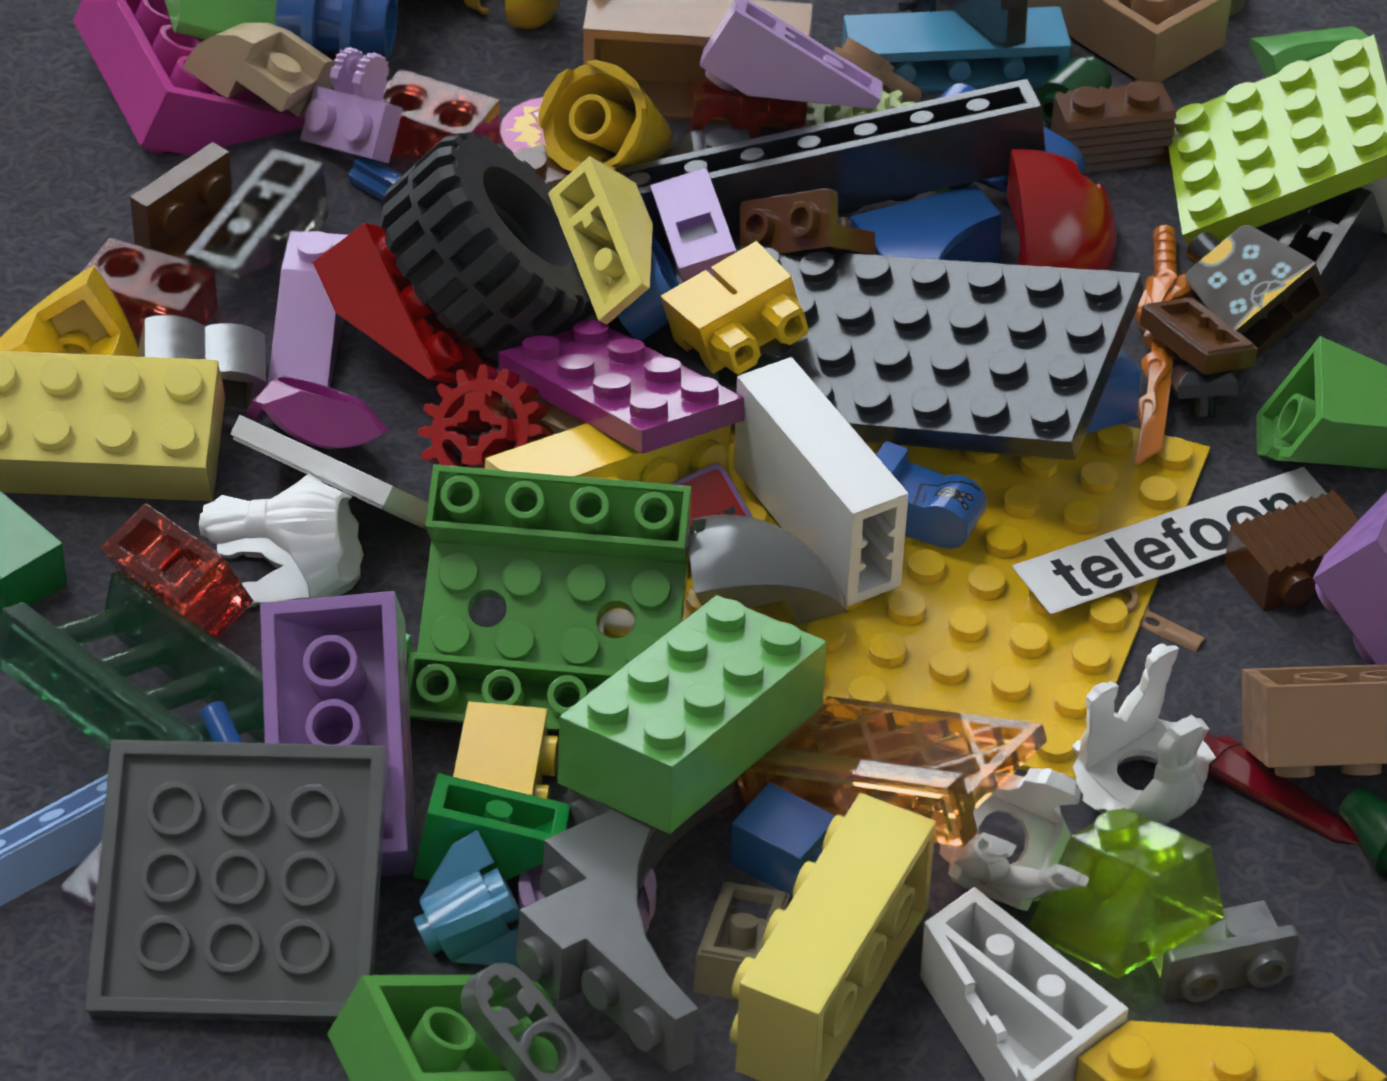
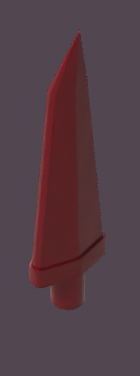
[1203,733,1361,846]

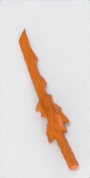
[1134,225,1192,465]

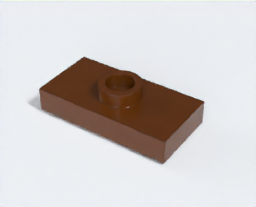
[1140,297,1258,375]

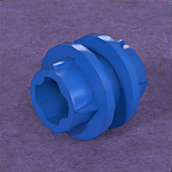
[275,0,398,61]

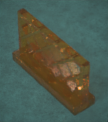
[737,696,1047,847]

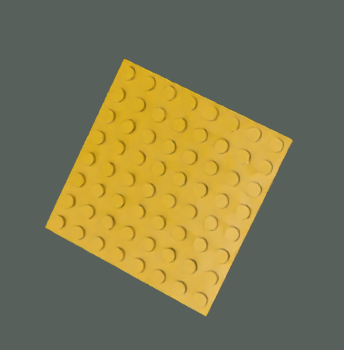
[598,424,1210,780]

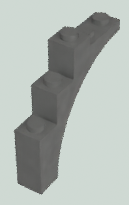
[515,780,735,1073]

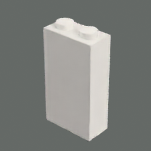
[734,357,909,607]

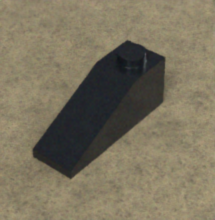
[1279,187,1385,339]

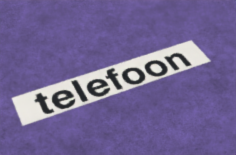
[1012,467,1327,614]

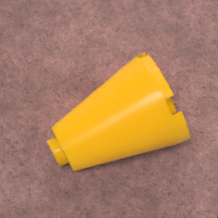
[538,60,672,172]

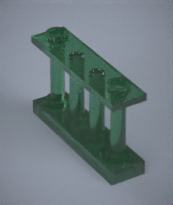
[0,570,265,752]

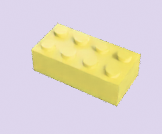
[0,351,225,501]
[730,793,936,1081]

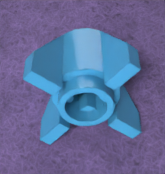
[414,830,520,967]

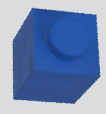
[730,782,835,897]

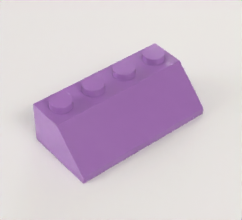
[260,591,417,877]

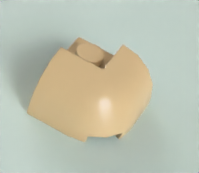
[183,23,335,117]

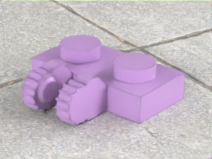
[300,47,403,163]

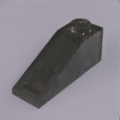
[185,148,329,279]

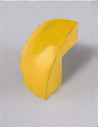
[0,265,139,356]

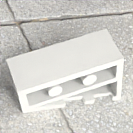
[920,887,1129,1081]

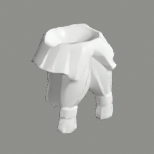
[199,474,364,613]
[1072,644,1216,828]
[934,768,1090,911]

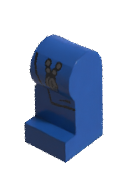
[876,441,987,549]

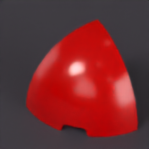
[1007,149,1117,270]

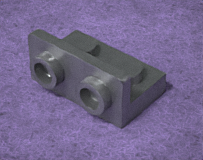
[1134,900,1300,1003]

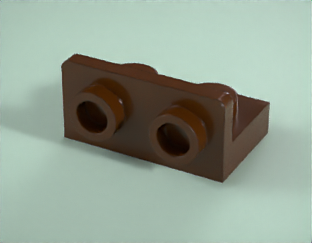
[130,142,256,274]
[740,188,875,255]

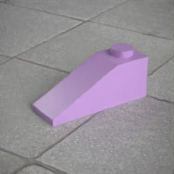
[699,0,883,109]
[267,231,347,387]

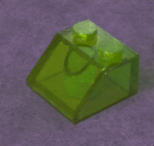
[1030,807,1225,979]

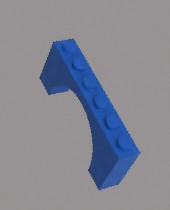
[850,185,1141,456]

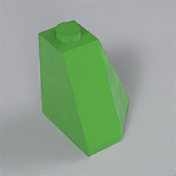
[1256,336,1387,469]

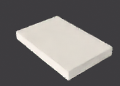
[230,415,428,529]

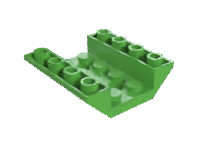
[407,464,692,732]

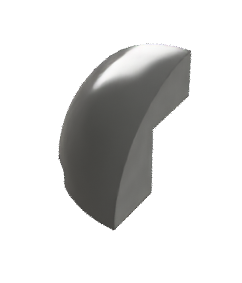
[689,514,848,624]

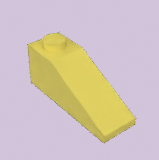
[548,156,653,325]

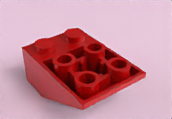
[313,223,496,385]

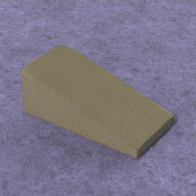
[693,881,790,1000]

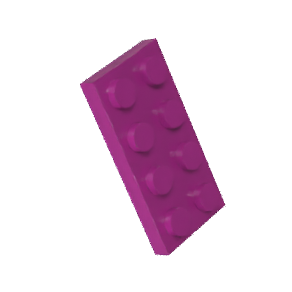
[499,320,744,454]

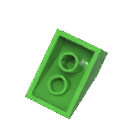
[327,975,561,1081]

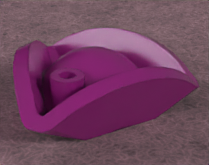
[246,375,390,449]

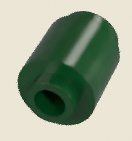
[1036,56,1112,125]

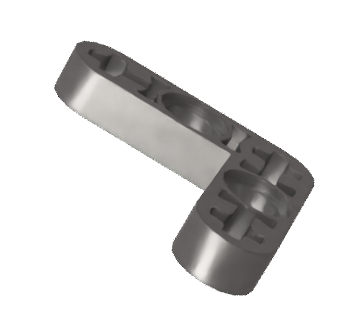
[461,963,613,1081]

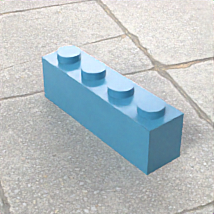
[842,6,1071,92]

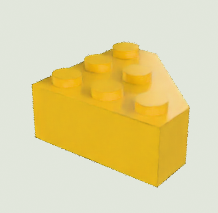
[1075,1021,1387,1081]

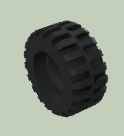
[380,132,595,360]

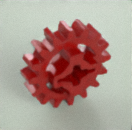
[418,365,553,469]

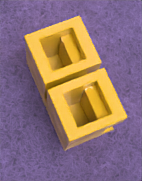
[660,241,809,375]

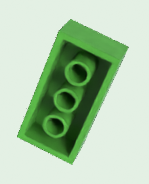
[558,595,827,834]

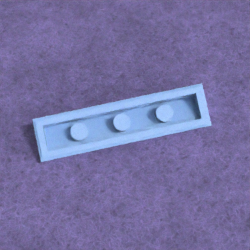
[0,774,108,906]

